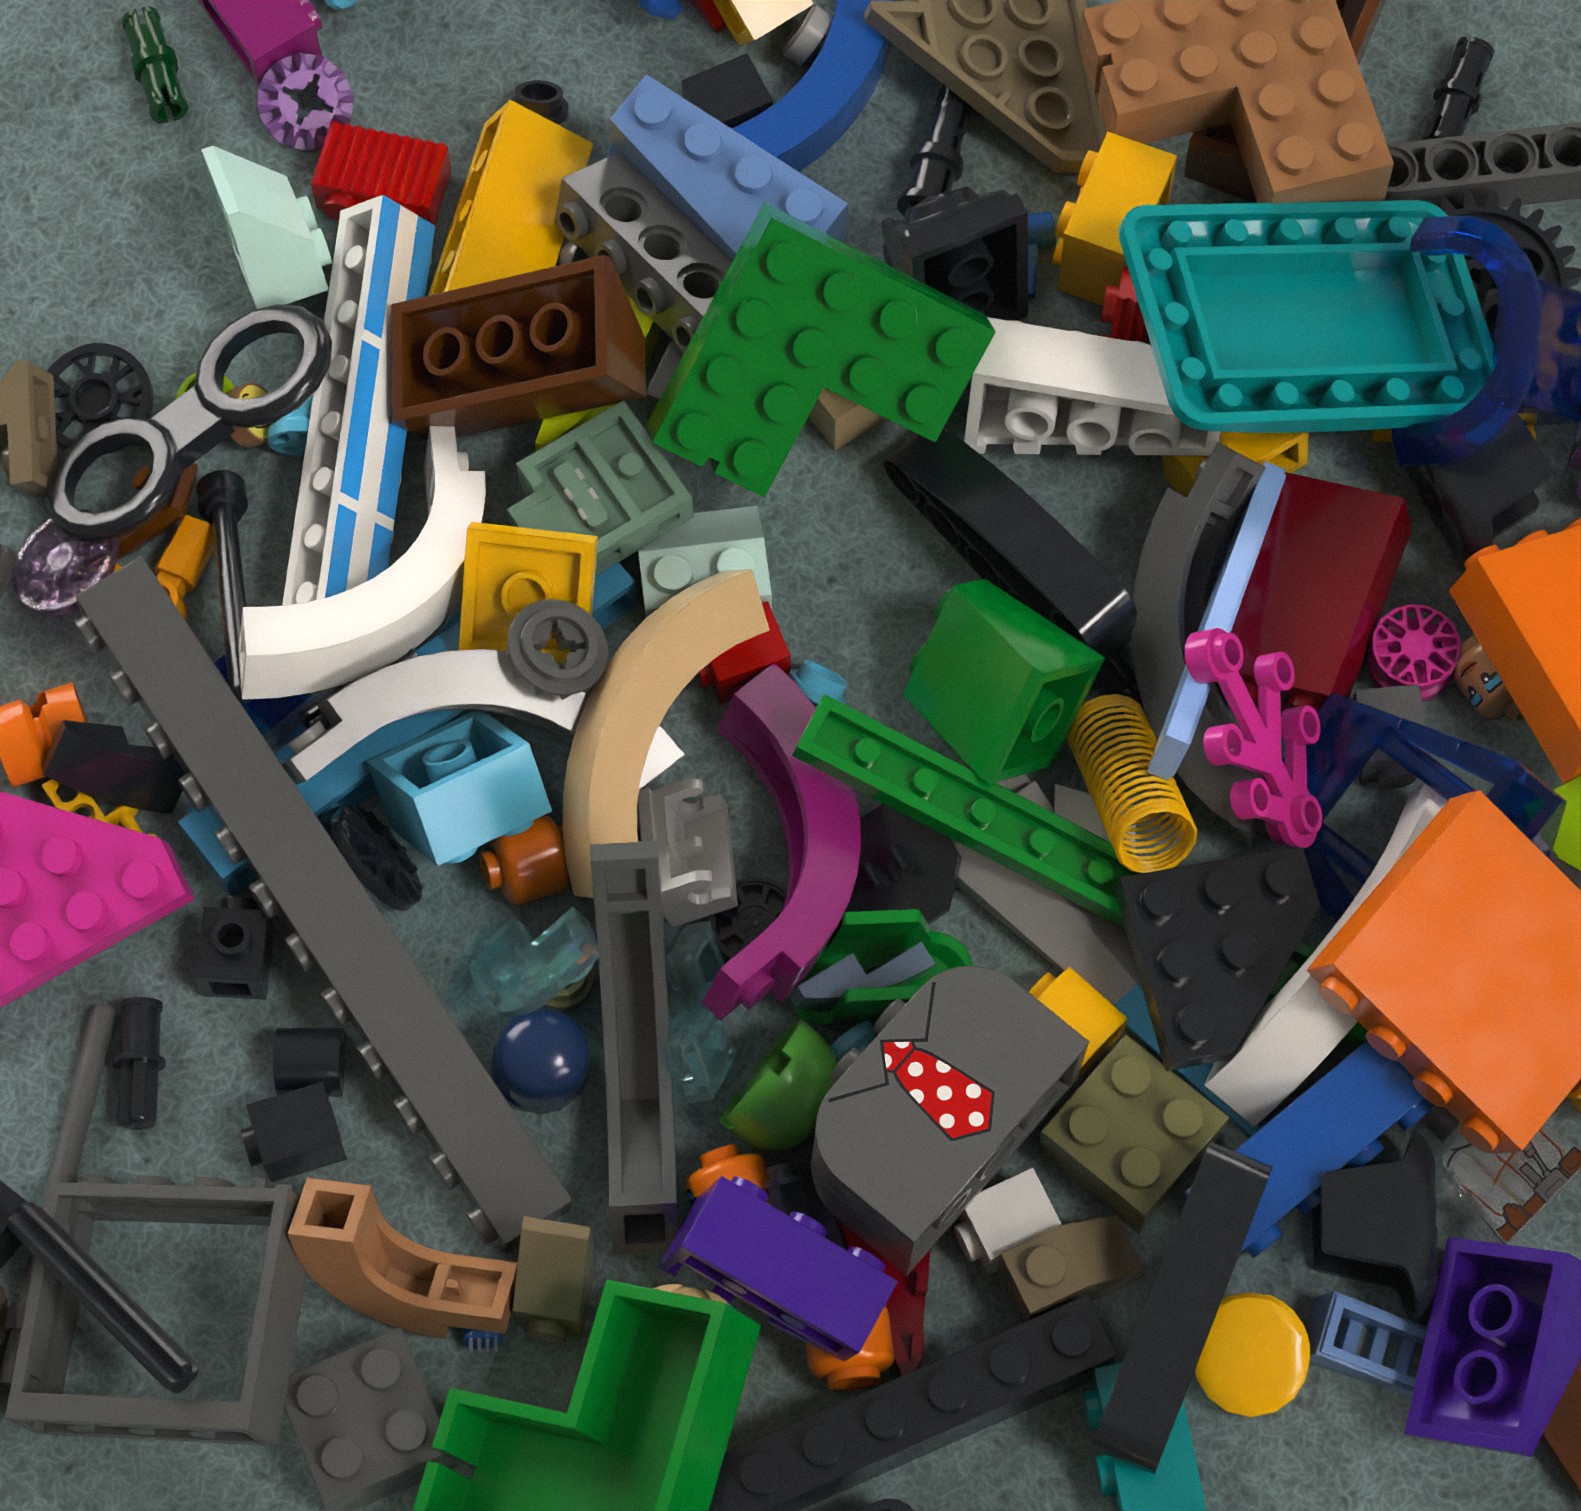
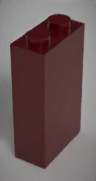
[1216,472,1413,724]

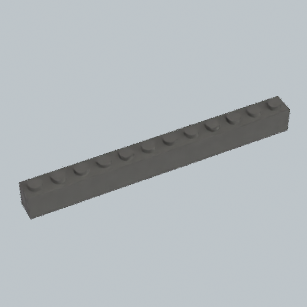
[73,556,572,1253]

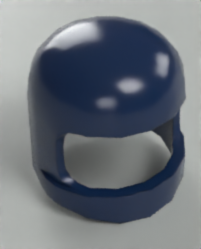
[491,1007,590,1114]

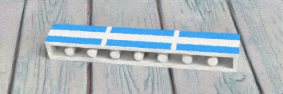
[282,195,435,606]

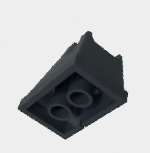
[881,186,1028,321]

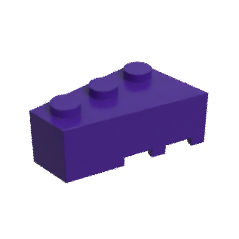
[657,1176,898,1362]

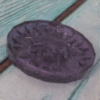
[13,510,119,616]

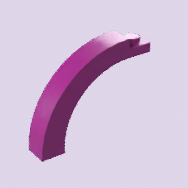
[702,663,861,1021]

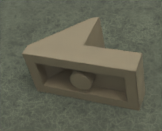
[0,360,57,497]

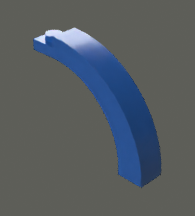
[609,0,896,172]

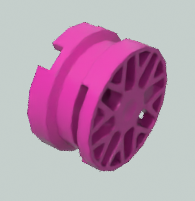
[1367,604,1461,702]

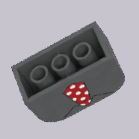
[811,966,1089,1276]

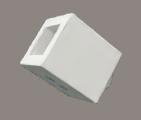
[954,1168,1062,1275]

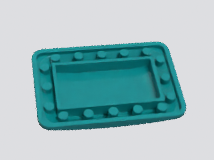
[1119,200,1508,433]

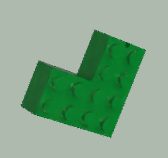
[647,202,996,498]
[412,1279,761,1511]

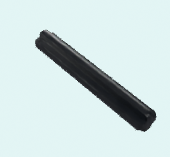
[8,1202,199,1394]

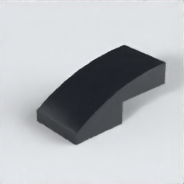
[41,720,186,814]

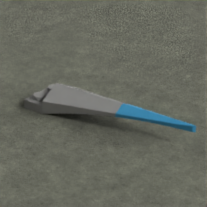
[951,759,1267,1138]

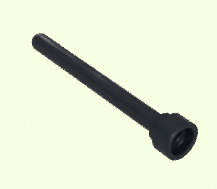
[196,470,252,704]

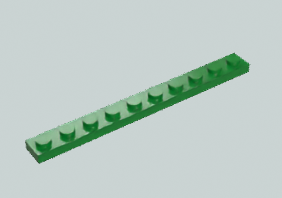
[792,694,1368,1049]

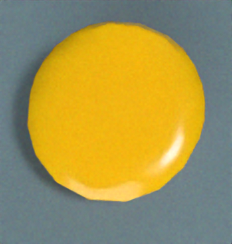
[1195,1292,1310,1417]

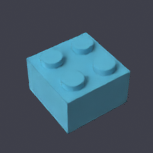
[366,710,552,866]

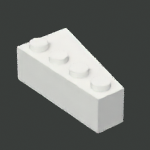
[964,317,1221,456]

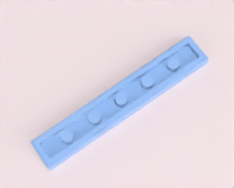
[1147,461,1286,781]

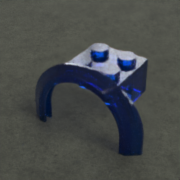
[1391,216,1581,466]

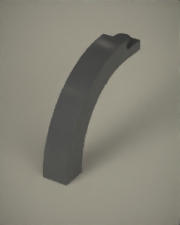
[1132,442,1272,837]
[590,841,679,1255]

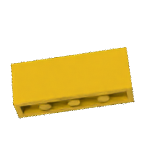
[428,100,594,296]

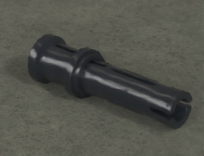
[897,83,973,217]

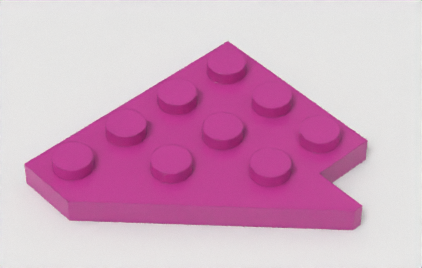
[0,792,195,1008]

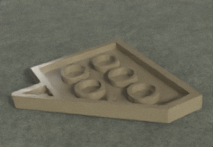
[864,0,1107,173]

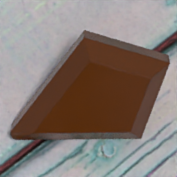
[105,463,198,561]

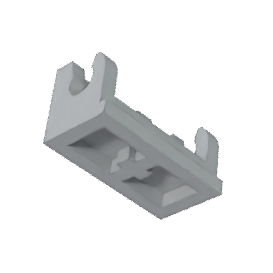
[638,778,738,927]

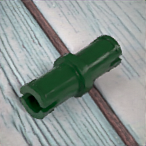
[122,6,188,123]

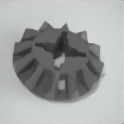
[505,599,608,700]

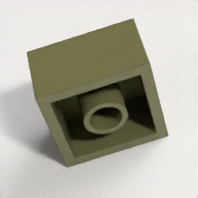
[1038,1034,1229,1235]

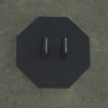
[845,804,962,925]

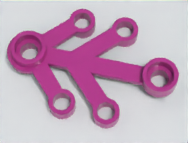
[1185,628,1322,848]

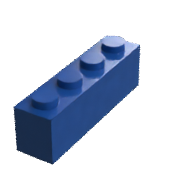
[1179,1040,1435,1259]

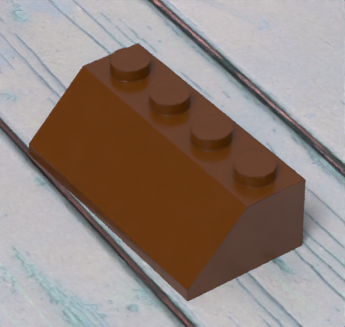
[391,255,646,440]

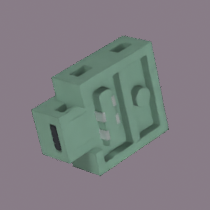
[507,400,694,576]

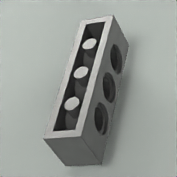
[554,152,732,353]

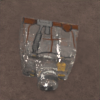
[1422,1106,1581,1245]

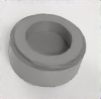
[781,4,833,66]

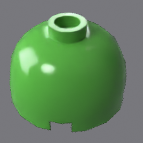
[718,1019,840,1152]

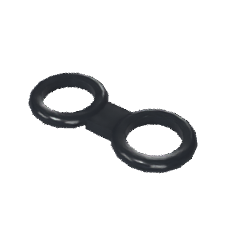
[45,304,332,542]

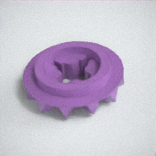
[257,52,354,150]

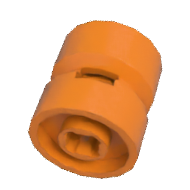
[0,682,88,788]

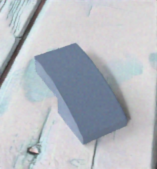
[789,942,935,1009]

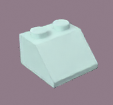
[201,146,332,309]
[638,506,772,618]

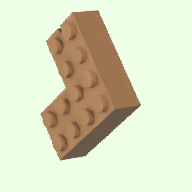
[1079,0,1394,204]

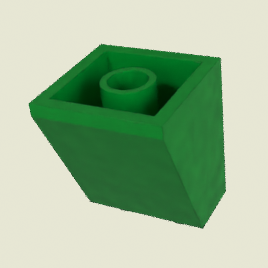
[902,579,1105,784]

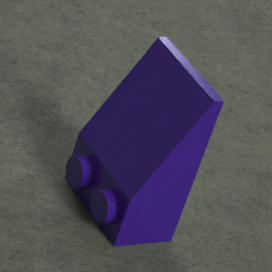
[1404,1237,1581,1457]

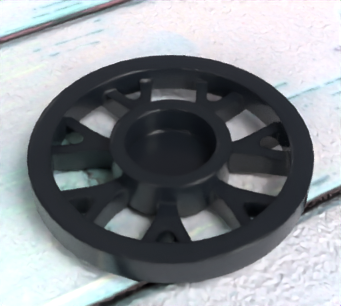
[47,343,154,455]
[331,804,423,911]

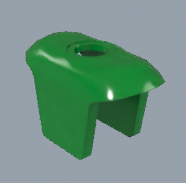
[789,909,973,1025]

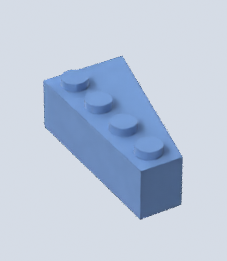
[610,74,848,262]

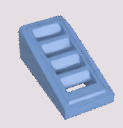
[1306,1291,1427,1396]

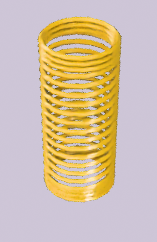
[1066,694,1197,874]

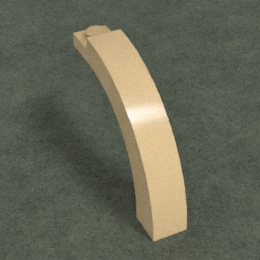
[563,569,770,898]

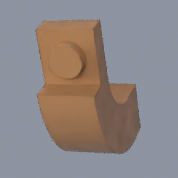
[288,1177,518,1339]

